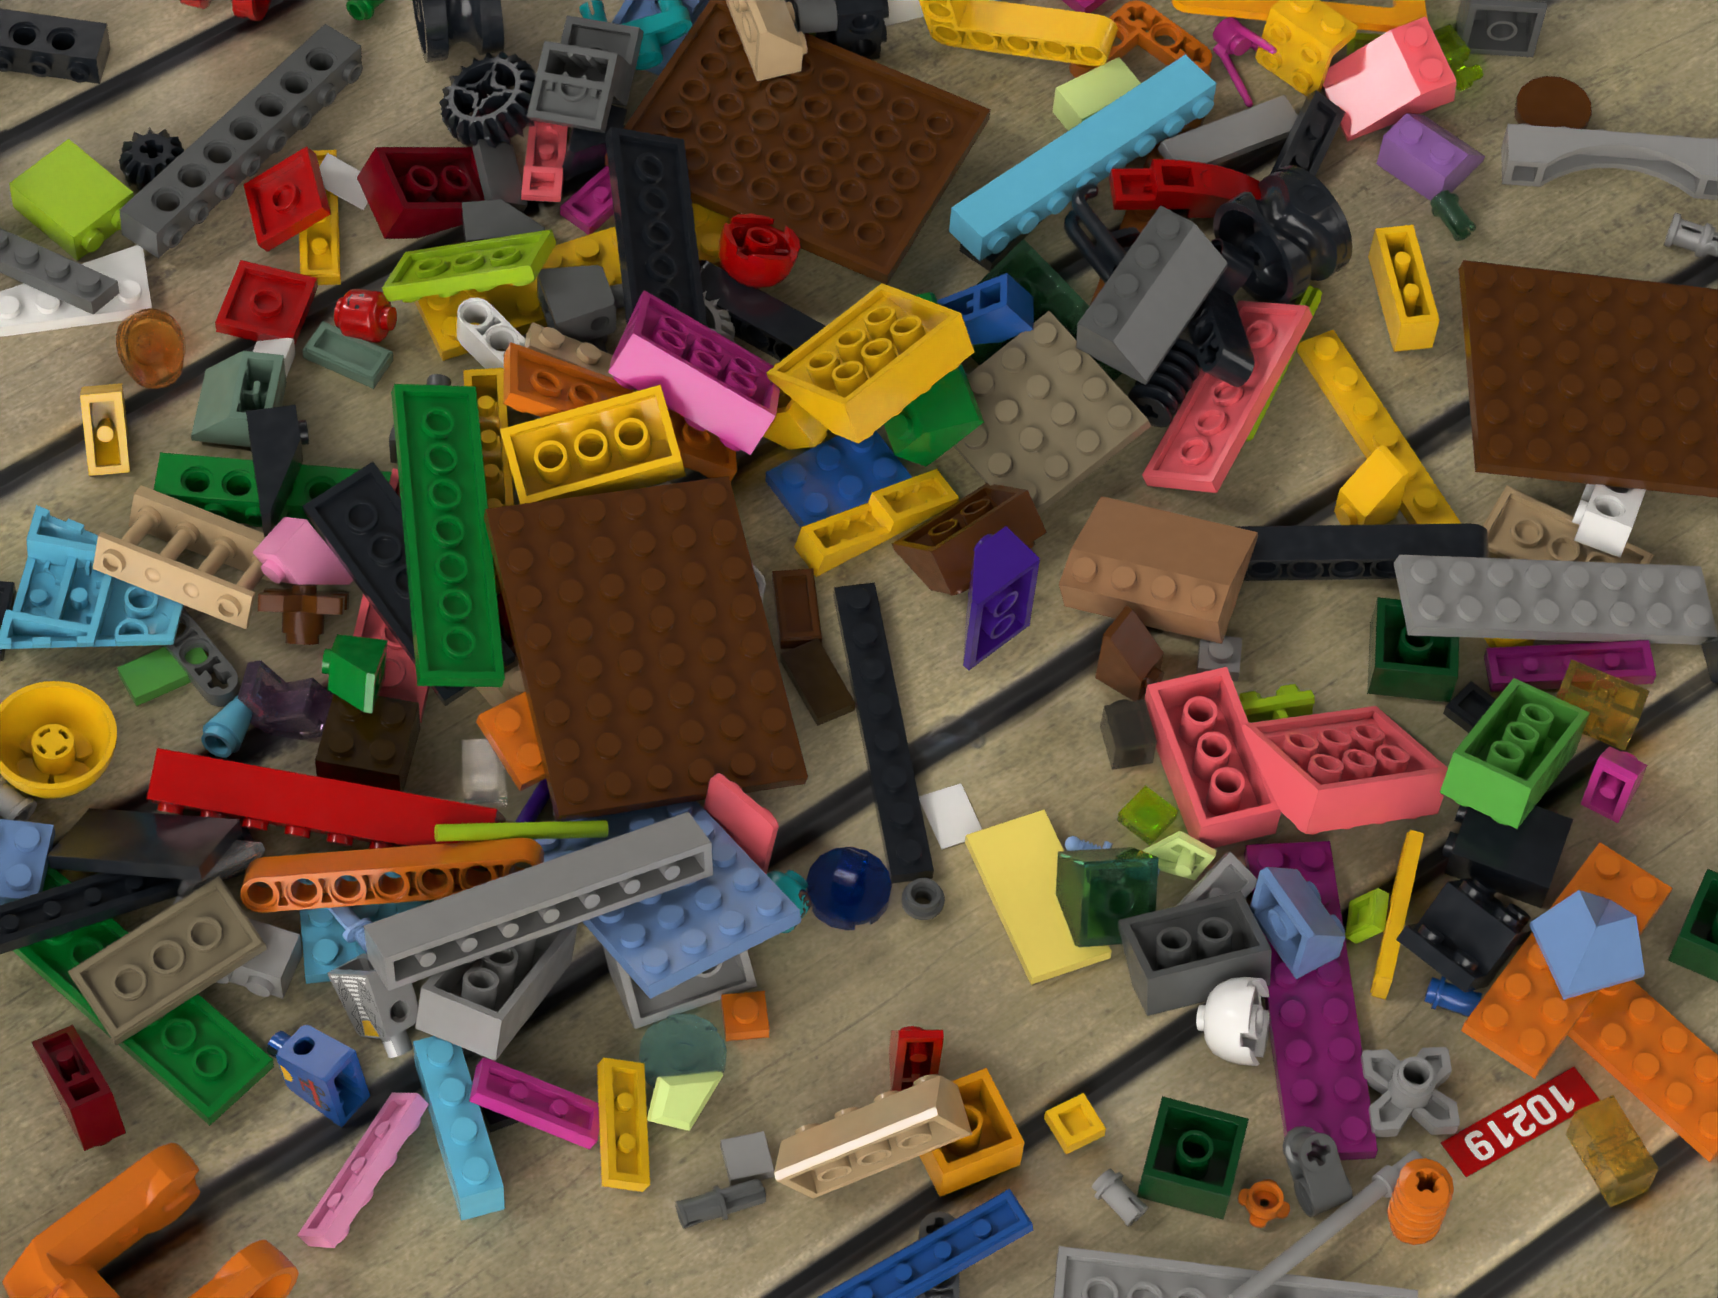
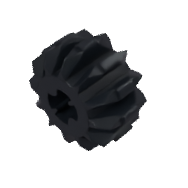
[119,127,184,191]

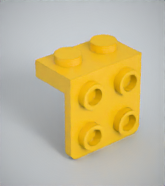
[1255,0,1358,97]

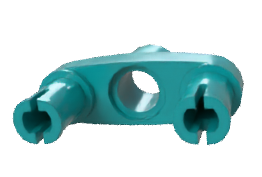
[579,0,692,70]

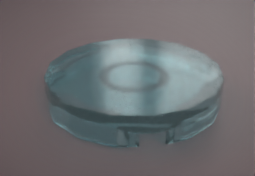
[639,1013,727,1089]

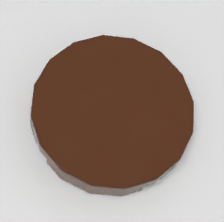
[1514,76,1592,129]

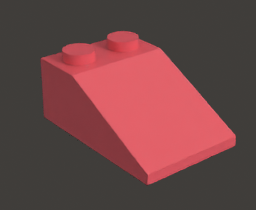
[1322,17,1457,142]

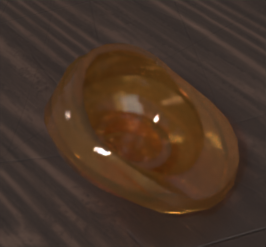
[116,308,186,389]

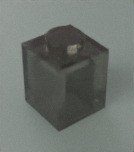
[1100,699,1157,770]

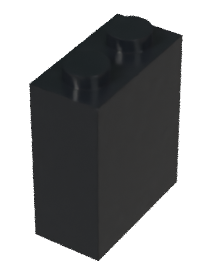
[1442,805,1573,908]

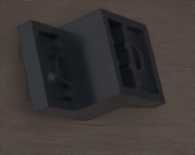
[1396,877,1532,993]

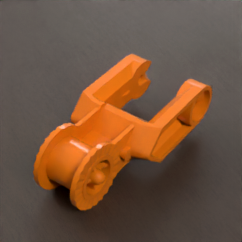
[2,1143,299,1298]

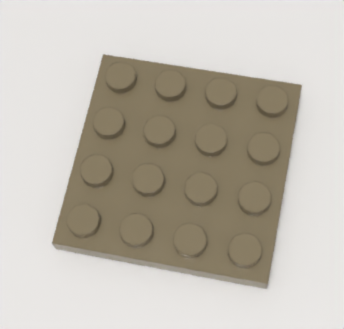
[953,311,1151,515]

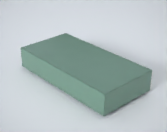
[303,321,393,389]

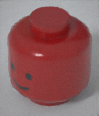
[334,289,397,343]

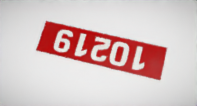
[1441,1067,1600,1177]

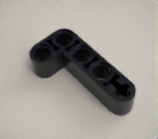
[1187,238,1255,387]

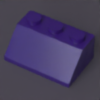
[963,526,1040,671]

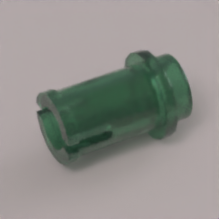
[1430,190,1476,241]

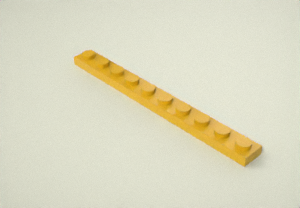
[1297,329,1535,648]

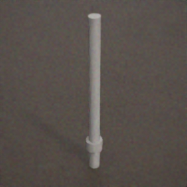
[1228,1150,1423,1298]

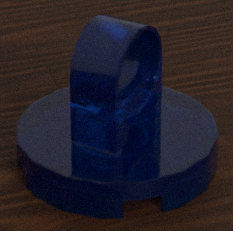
[805,847,892,930]

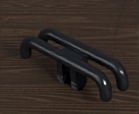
[1064,183,1141,284]

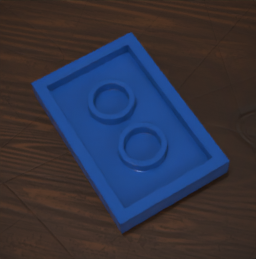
[765,431,912,528]

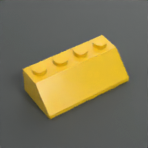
[500,385,686,504]

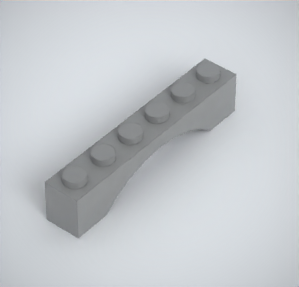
[1501,124,1718,200]

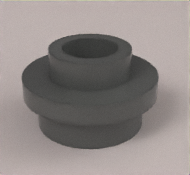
[901,878,945,920]

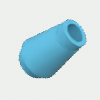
[201,695,256,758]

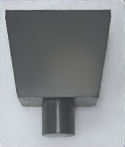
[537,265,625,343]

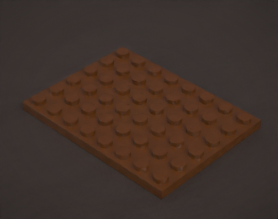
[605,0,991,285]
[1458,260,1718,498]
[484,476,808,821]

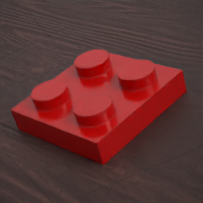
[243,146,331,252]
[215,260,318,344]

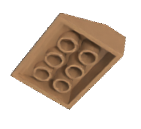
[1059,496,1258,644]

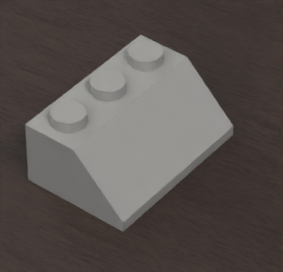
[602,945,757,1029]

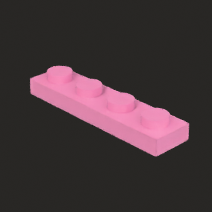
[297,1093,429,1248]

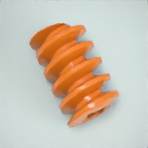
[1387,1158,1454,1245]

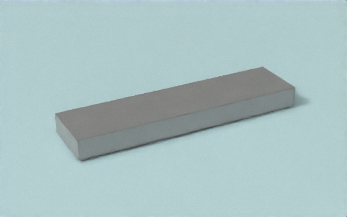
[1158,95,1298,165]

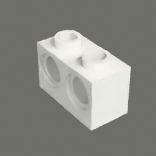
[1572,484,1646,558]

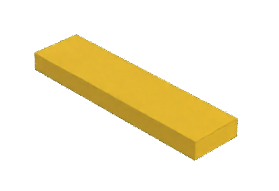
[297,150,341,285]
[1370,830,1424,1000]

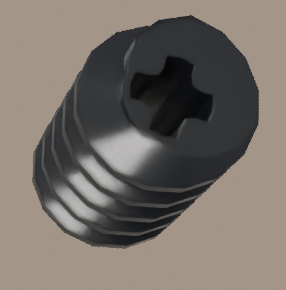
[1128,338,1200,428]

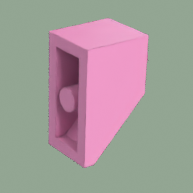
[253,517,353,585]

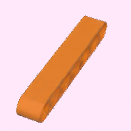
[240,838,544,913]

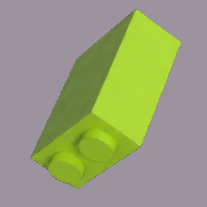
[9,139,134,261]

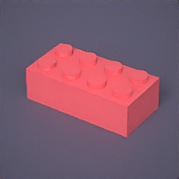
[1142,667,1281,848]

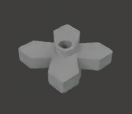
[1361,1047,1460,1137]

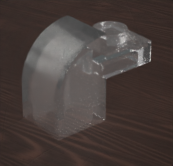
[462,738,508,807]

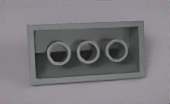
[1076,205,1228,385]

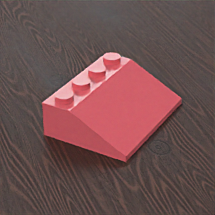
[1242,706,1448,835]

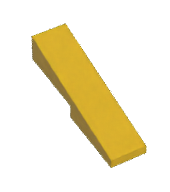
[794,469,959,577]

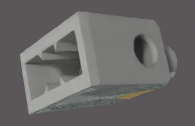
[327,954,419,1058]

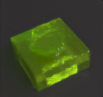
[1117,785,1178,846]

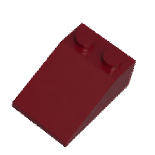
[357,147,485,239]

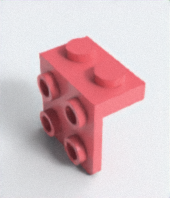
[704,773,779,874]

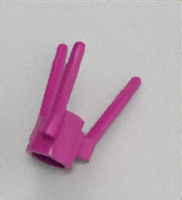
[1212,17,1277,108]

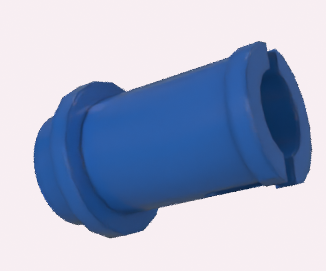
[1424,976,1482,1016]

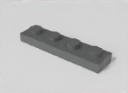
[0,228,119,315]

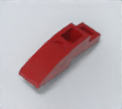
[1109,159,1261,218]

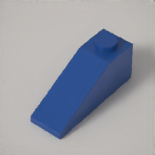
[937,273,1034,344]

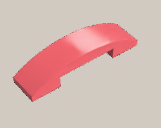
[521,121,569,202]

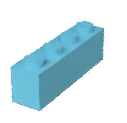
[413,1036,505,1221]

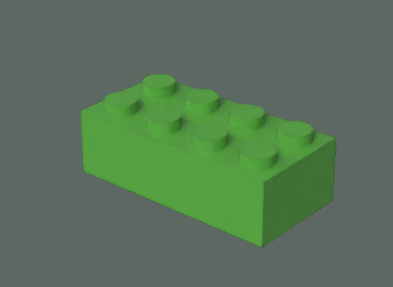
[1440,678,1590,829]

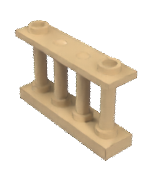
[93,485,282,629]

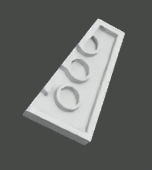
[0,245,153,337]

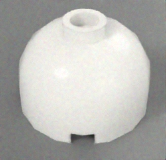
[1196,977,1269,1066]

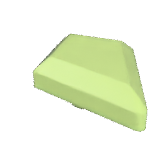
[1134,831,1217,880]
[647,1071,723,1131]

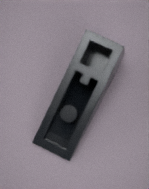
[246,405,309,537]

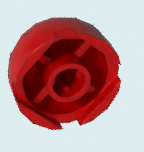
[718,213,801,288]

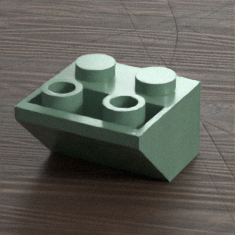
[191,351,287,447]

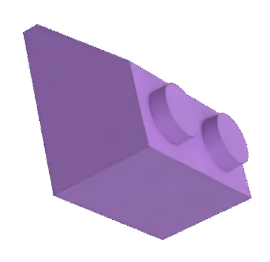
[1377,113,1485,206]

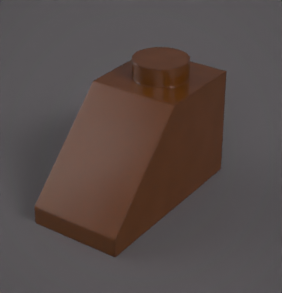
[1095,606,1164,703]

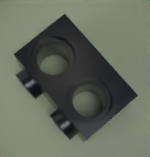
[827,0,889,60]

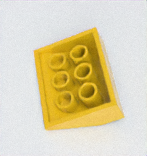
[766,283,974,444]

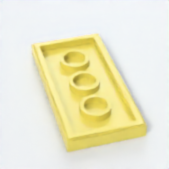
[965,810,1112,985]

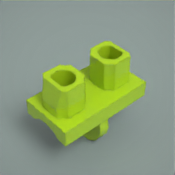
[1239,684,1315,723]

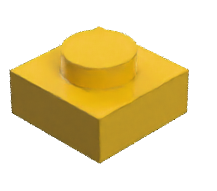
[1044,1093,1106,1154]

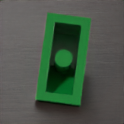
[322,634,388,713]

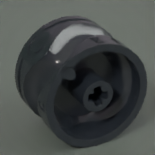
[412,0,504,63]
[1213,165,1353,304]

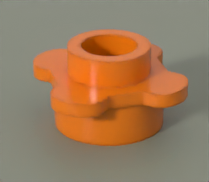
[1238,1179,1290,1228]

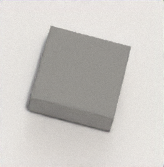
[720,1131,774,1186]

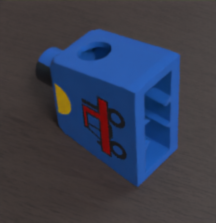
[267,1025,370,1128]

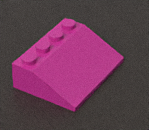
[608,290,780,455]

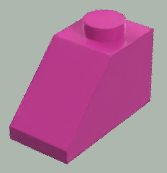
[1581,746,1648,823]

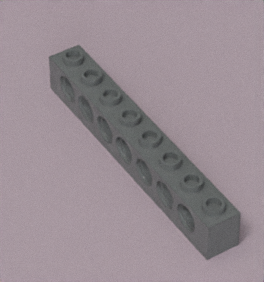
[120,24,363,259]

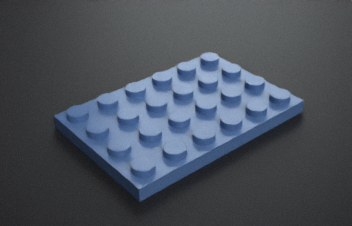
[533,801,801,999]

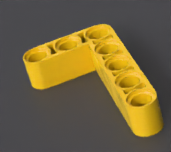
[919,0,1118,66]

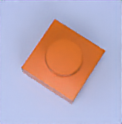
[721,991,770,1041]

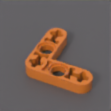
[1069,0,1212,78]

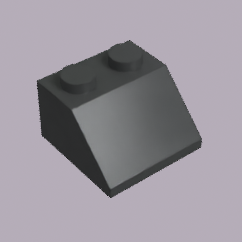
[1457,0,1547,57]

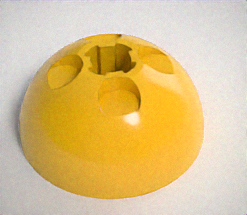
[0,681,117,799]

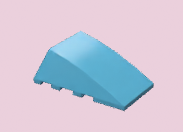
[0,505,184,649]

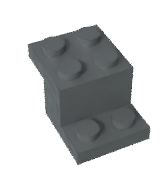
[527,15,644,133]

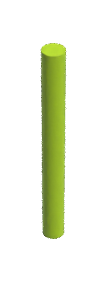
[434,820,608,842]

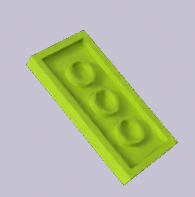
[382,229,557,303]

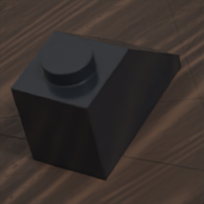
[562,104,627,178]

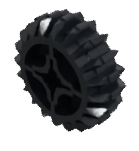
[439,51,536,148]

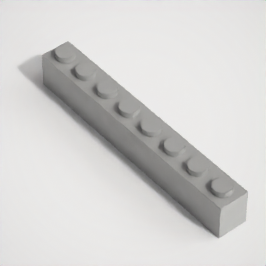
[364,812,713,991]

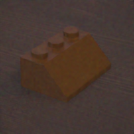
[892,483,1047,596]

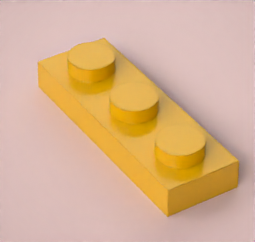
[597,1057,650,1192]

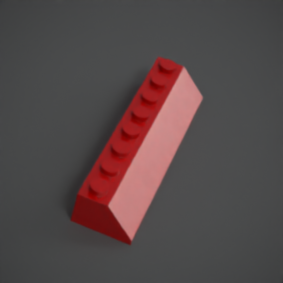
[147,748,506,870]

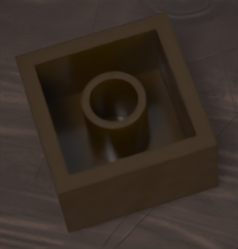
[315,694,420,792]

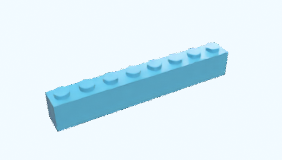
[949,55,1217,261]

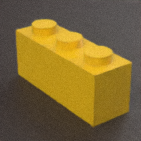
[1368,225,1440,352]

